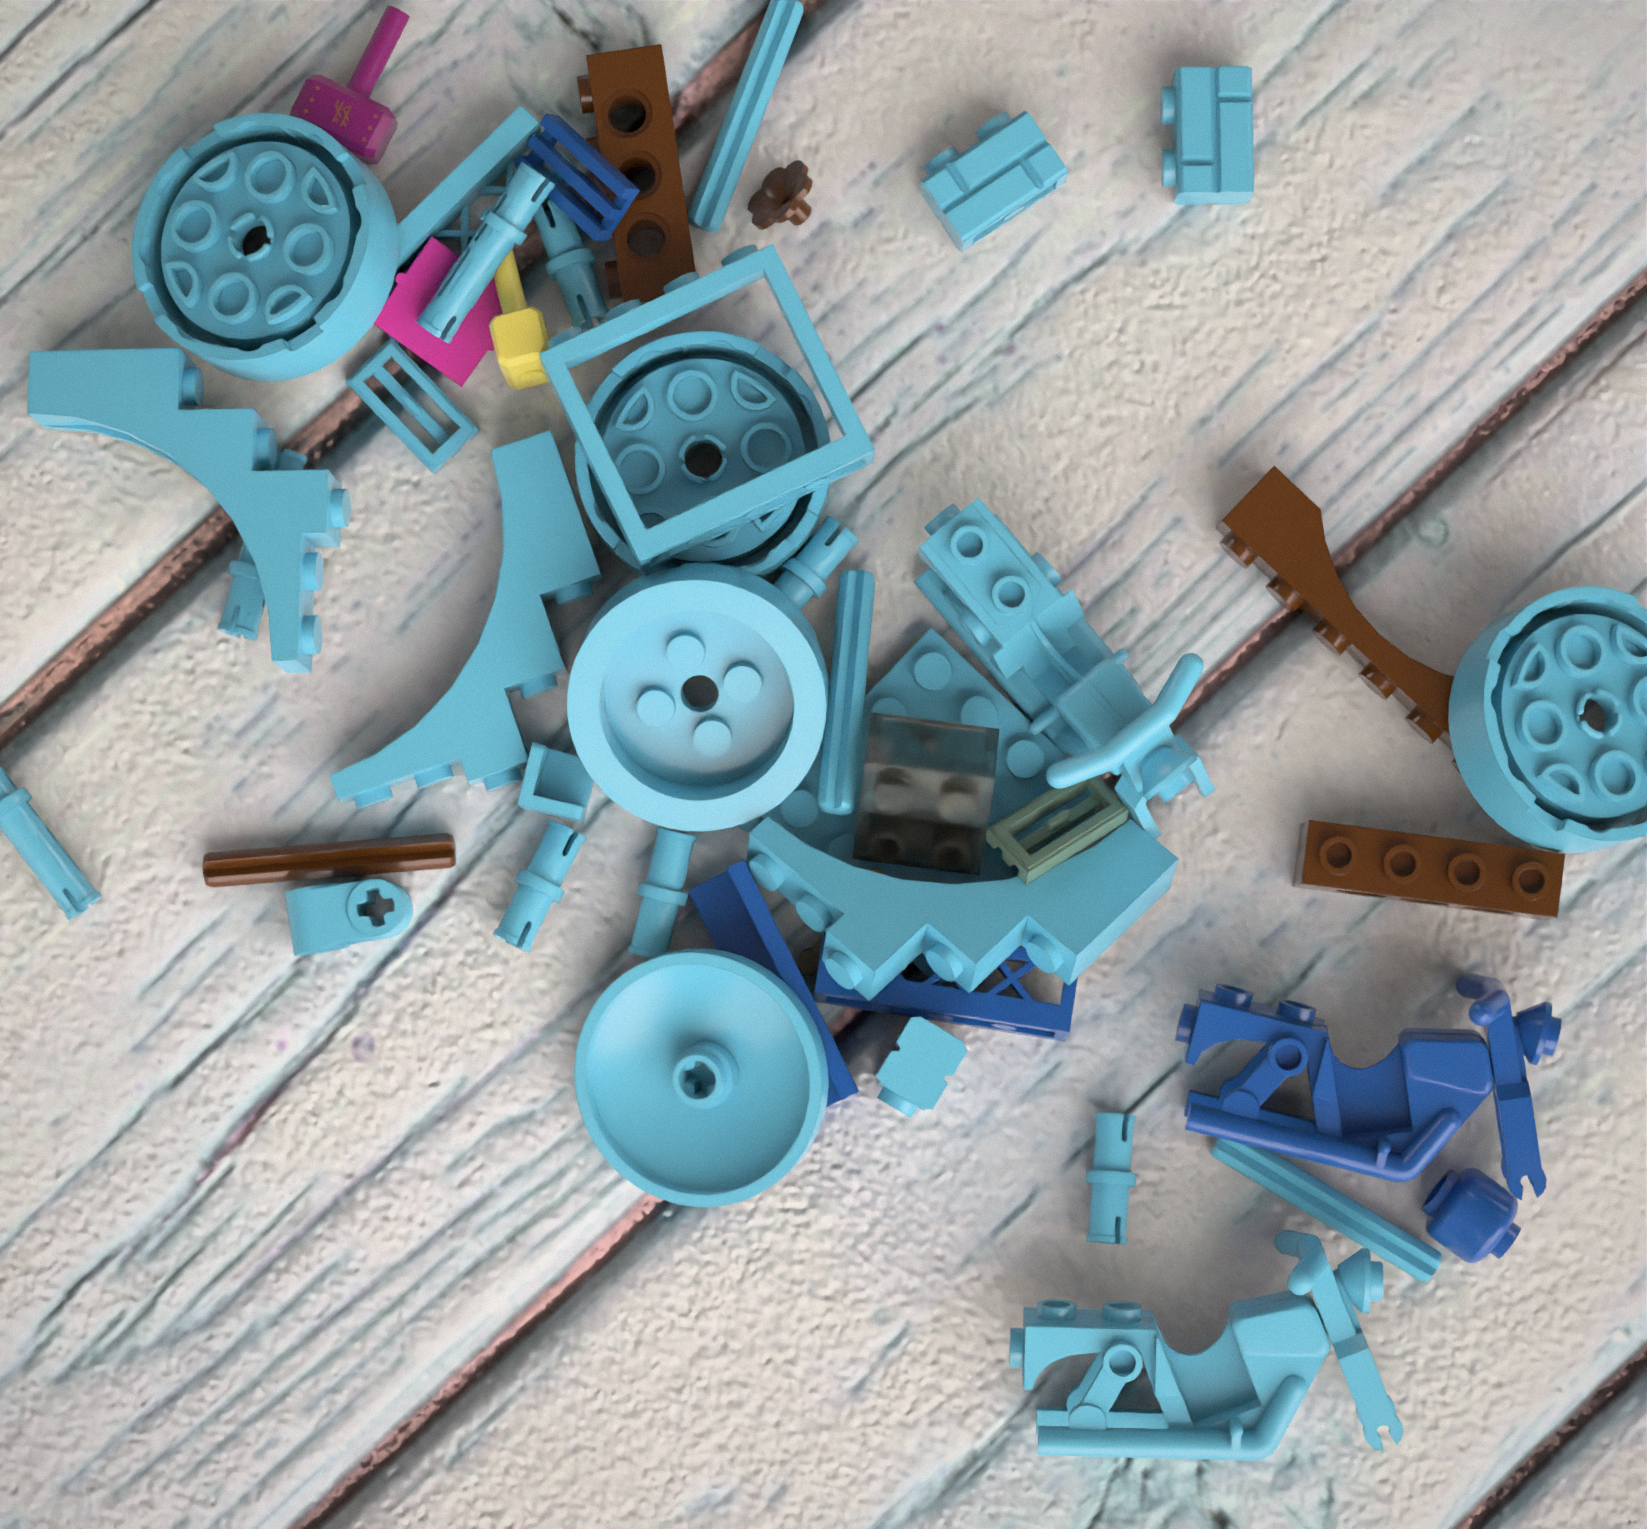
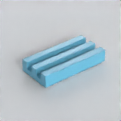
[345,338,480,475]

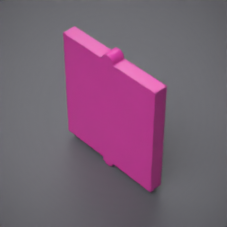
[373,237,503,387]

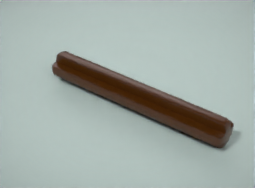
[202,833,456,887]

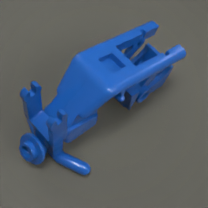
[1175,973,1562,1200]

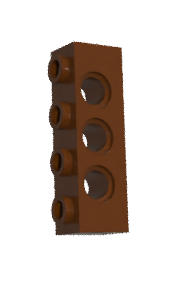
[577,44,696,305]
[1293,820,1565,920]

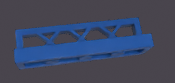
[688,860,859,1107]
[813,931,1078,1042]

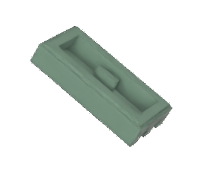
[986,776,1129,885]

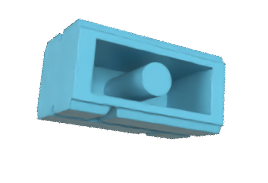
[1160,66,1254,205]
[919,110,1069,252]
[874,1016,968,1118]

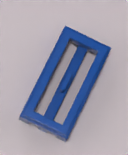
[514,113,640,242]

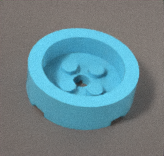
[132,113,399,382]
[575,331,830,579]
[567,562,829,832]
[1448,586,1647,854]

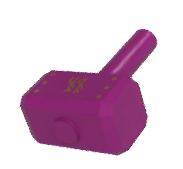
[289,5,410,165]

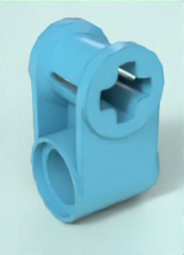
[284,879,413,956]

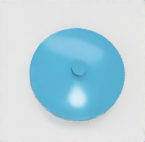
[574,948,829,1207]

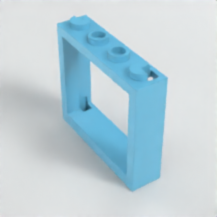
[539,244,875,573]

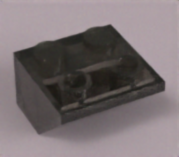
[852,712,999,875]

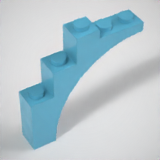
[27,348,351,673]
[329,430,603,810]
[746,816,1179,1001]

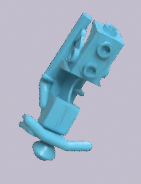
[914,498,1215,839]
[1009,1230,1403,1461]

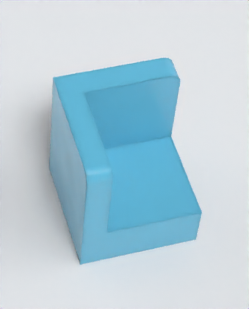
[517,742,594,824]

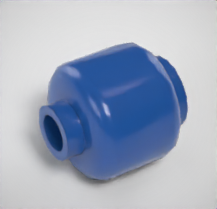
[1421,1168,1521,1263]

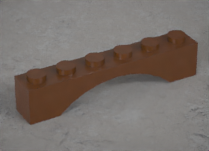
[1216,466,1461,774]

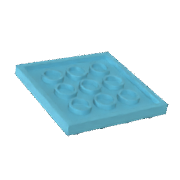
[760,627,1106,986]

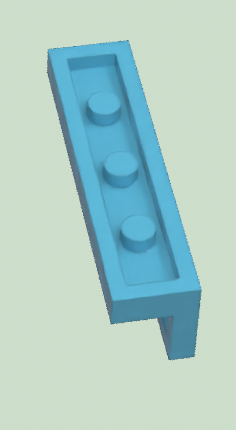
[383,105,577,346]

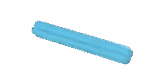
[687,0,804,233]
[818,570,875,815]
[1211,1138,1442,1282]

